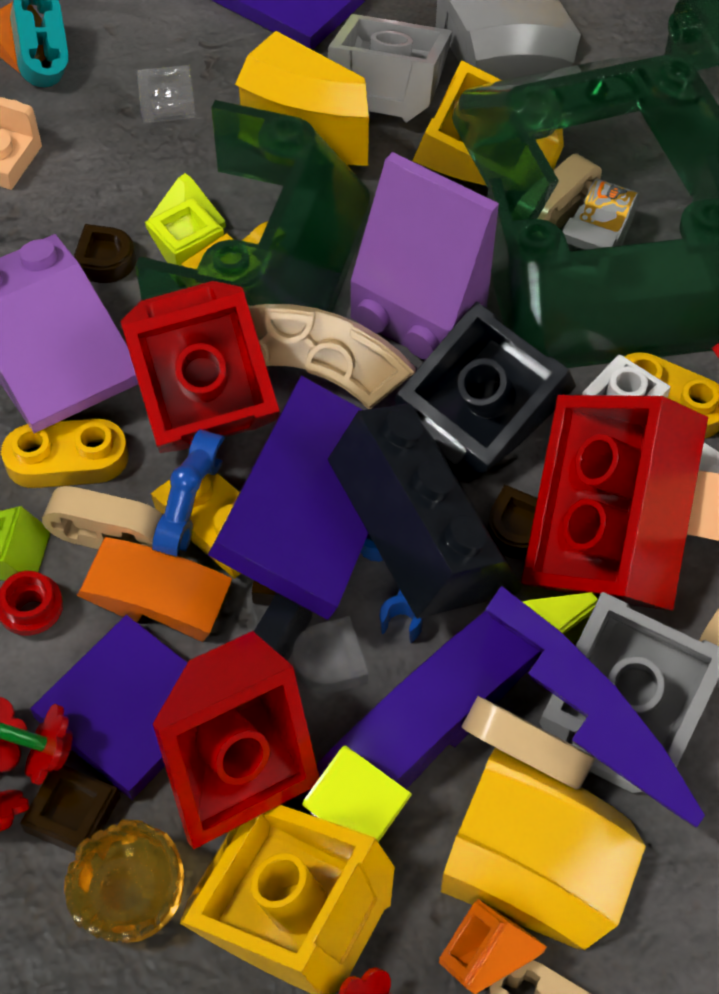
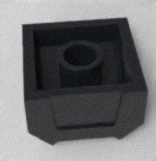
[395,301,576,477]

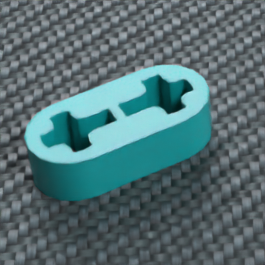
[10,0,68,88]

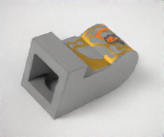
[555,178,640,288]

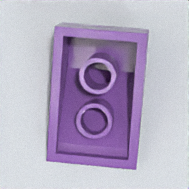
[351,152,499,360]
[0,234,138,433]

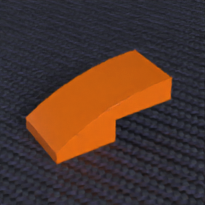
[77,537,232,642]

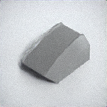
[436,0,581,84]
[327,14,453,123]
[539,592,719,793]

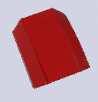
[120,281,280,453]

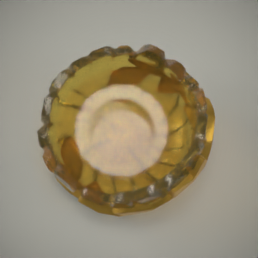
[64,819,184,943]

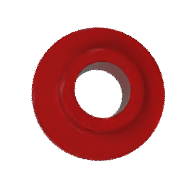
[0,571,63,636]

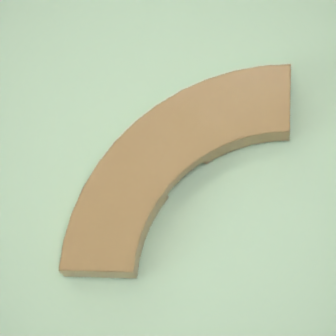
[248,304,416,409]

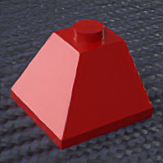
[153,631,320,849]

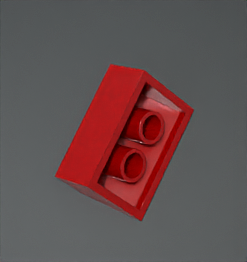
[521,395,708,611]

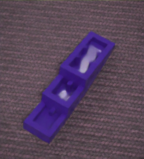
[485,586,705,828]
[296,611,542,817]

